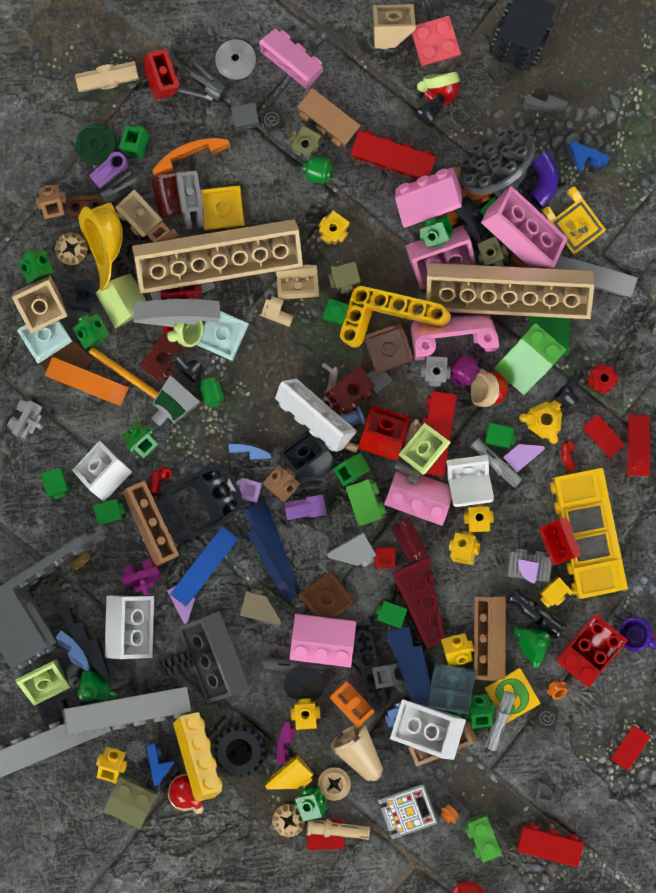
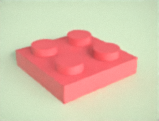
[411,16,461,67]

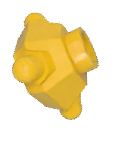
[519,400,562,444]

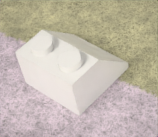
[72,441,132,501]

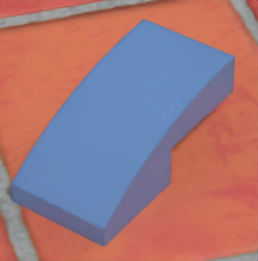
[229,444,271,460]
[56,631,90,671]

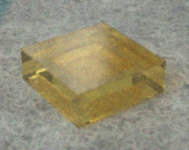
[70,552,92,571]

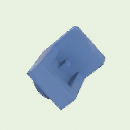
[385,701,401,728]

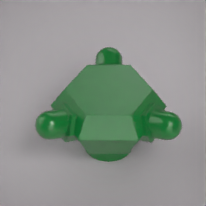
[513,627,551,669]
[77,663,117,703]

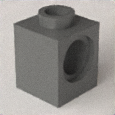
[228,103,260,131]
[372,663,405,689]

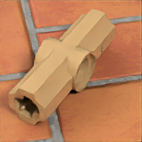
[75,61,139,93]

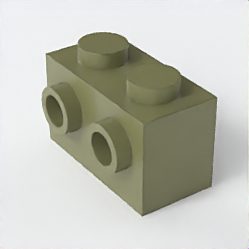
[328,262,361,294]

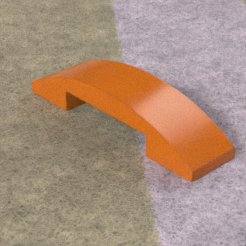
[152,138,231,178]
[45,357,128,406]

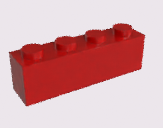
[350,130,436,180]
[422,391,457,477]

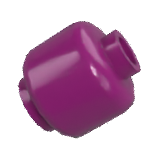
[450,356,480,387]

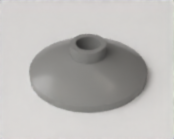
[215,39,256,80]

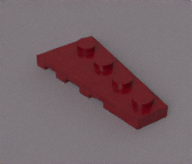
[391,557,445,649]

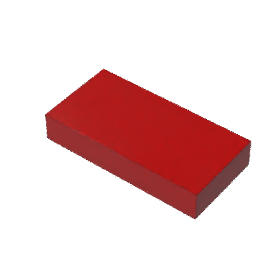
[582,414,625,458]
[610,725,651,771]

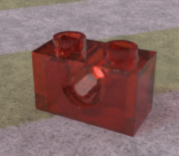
[139,334,185,382]
[325,366,375,414]

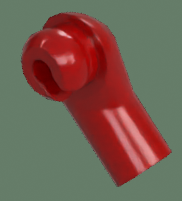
[561,441,577,472]
[149,467,172,493]

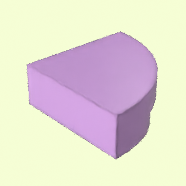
[518,559,539,583]

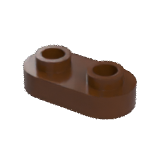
[65,195,105,218]

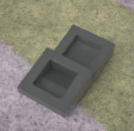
[522,95,568,112]

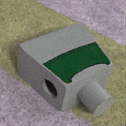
[151,375,201,427]

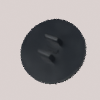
[284,667,325,701]

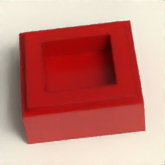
[375,547,395,568]

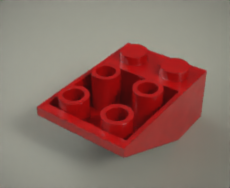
[554,614,628,688]

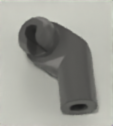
[395,460,420,484]
[66,663,81,687]

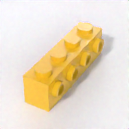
[173,712,222,802]

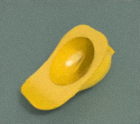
[79,202,123,292]

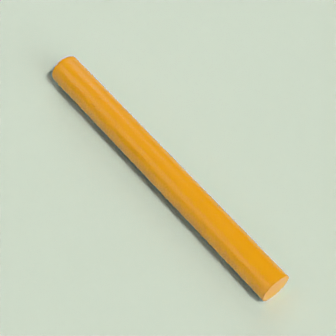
[88,347,159,399]

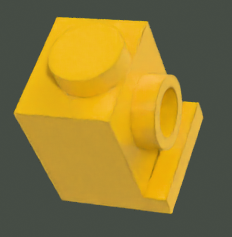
[539,577,573,608]

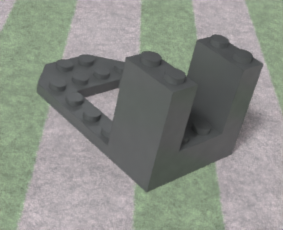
[0,525,109,670]

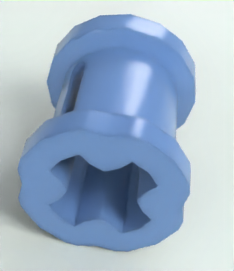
[340,407,366,427]

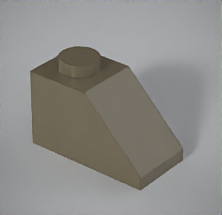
[240,588,282,626]

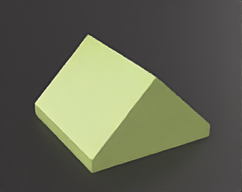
[96,273,146,329]
[399,423,451,475]
[16,659,71,706]

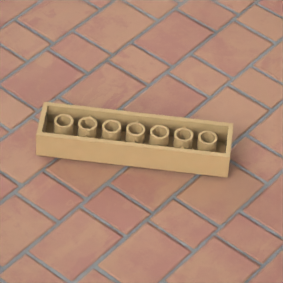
[132,219,303,294]
[426,263,594,319]

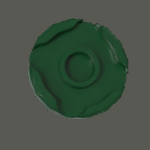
[76,124,117,166]

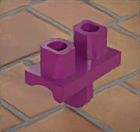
[121,559,162,595]

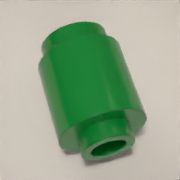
[200,377,224,408]

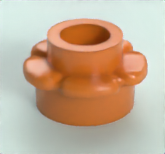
[547,680,567,699]
[440,804,459,824]

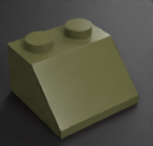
[104,774,159,829]

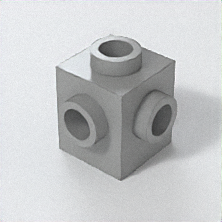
[421,356,451,387]

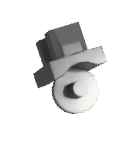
[7,400,43,439]

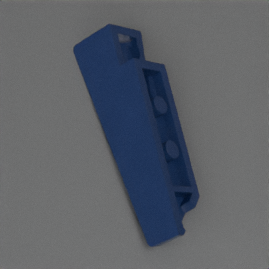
[244,500,300,601]
[386,626,435,709]

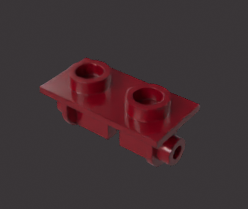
[160,284,203,300]
[391,517,428,563]

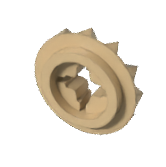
[54,232,88,265]
[318,767,351,801]
[272,804,305,838]

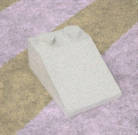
[390,699,466,760]

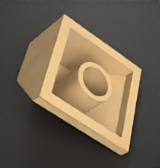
[373,4,416,49]

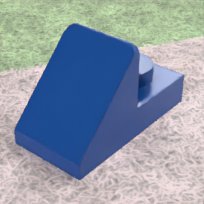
[568,141,610,174]
[147,742,176,786]

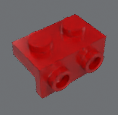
[538,517,581,565]

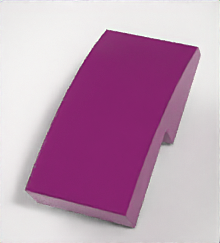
[277,720,295,765]

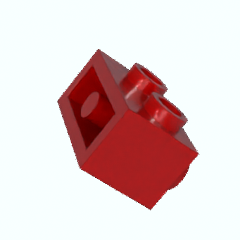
[142,49,179,100]

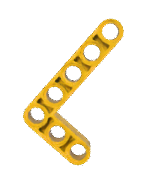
[340,286,451,348]

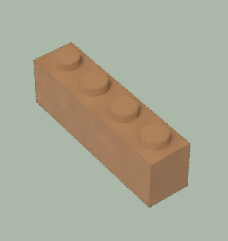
[122,481,179,567]
[474,596,506,681]

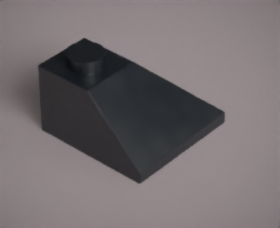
[278,429,338,478]

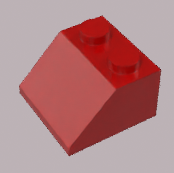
[358,405,410,461]

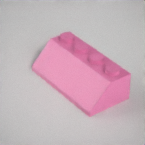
[481,186,568,269]

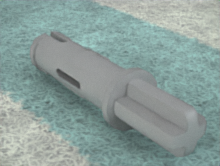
[470,438,522,487]
[485,691,515,751]

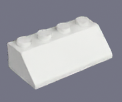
[275,378,357,452]

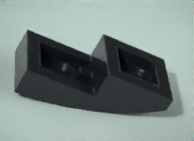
[454,195,488,242]
[36,690,82,726]

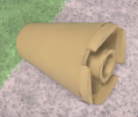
[330,723,383,781]

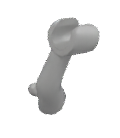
[322,363,338,408]

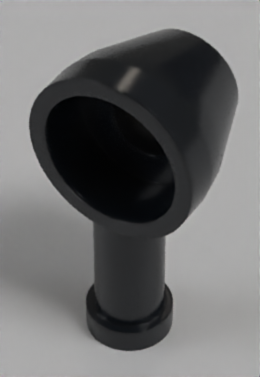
[413,93,445,124]
[171,352,203,383]
[554,369,584,407]

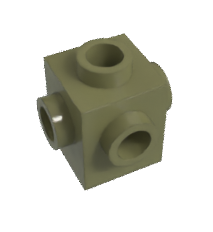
[289,122,321,157]
[478,236,510,267]

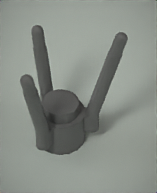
[177,61,225,102]
[100,171,154,208]

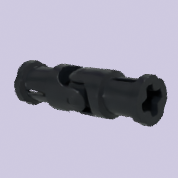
[507,588,567,639]

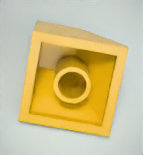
[265,754,313,789]

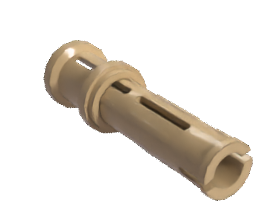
[307,819,370,840]

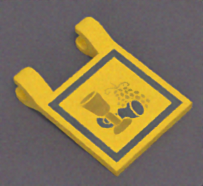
[541,187,606,255]

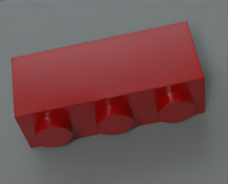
[516,823,584,867]

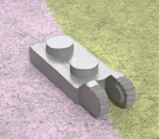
[176,171,204,230]

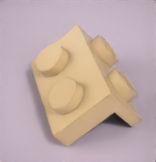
[115,189,163,237]
[276,265,319,300]

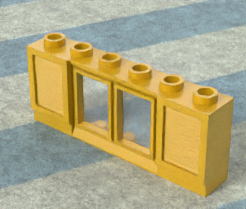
[550,468,628,599]

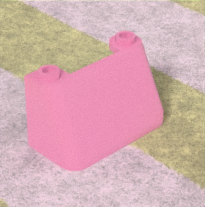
[411,313,499,361]

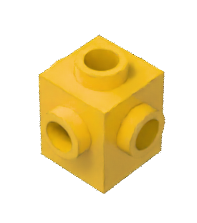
[318,211,350,245]
[464,503,494,532]
[449,531,480,565]
[441,633,474,666]
[291,698,320,730]
[96,747,127,783]

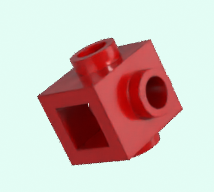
[587,364,618,394]

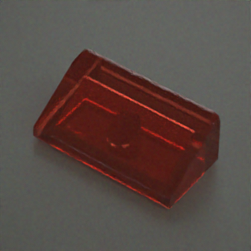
[151,173,182,218]

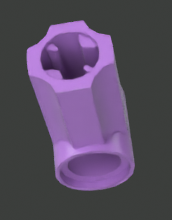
[89,152,129,189]
[284,495,327,520]

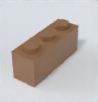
[297,88,361,148]

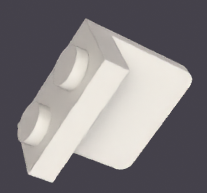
[446,455,494,507]

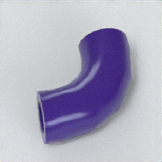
[529,151,559,208]

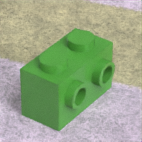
[346,479,386,526]
[465,813,502,863]

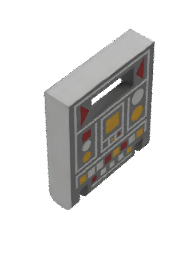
[377,783,438,839]

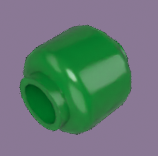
[302,155,334,184]

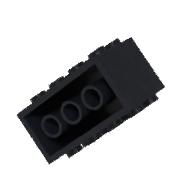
[490,0,557,71]

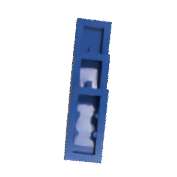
[170,526,238,607]

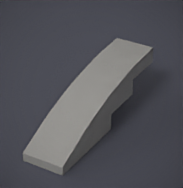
[552,256,638,298]
[133,299,220,327]

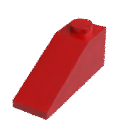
[625,414,650,477]

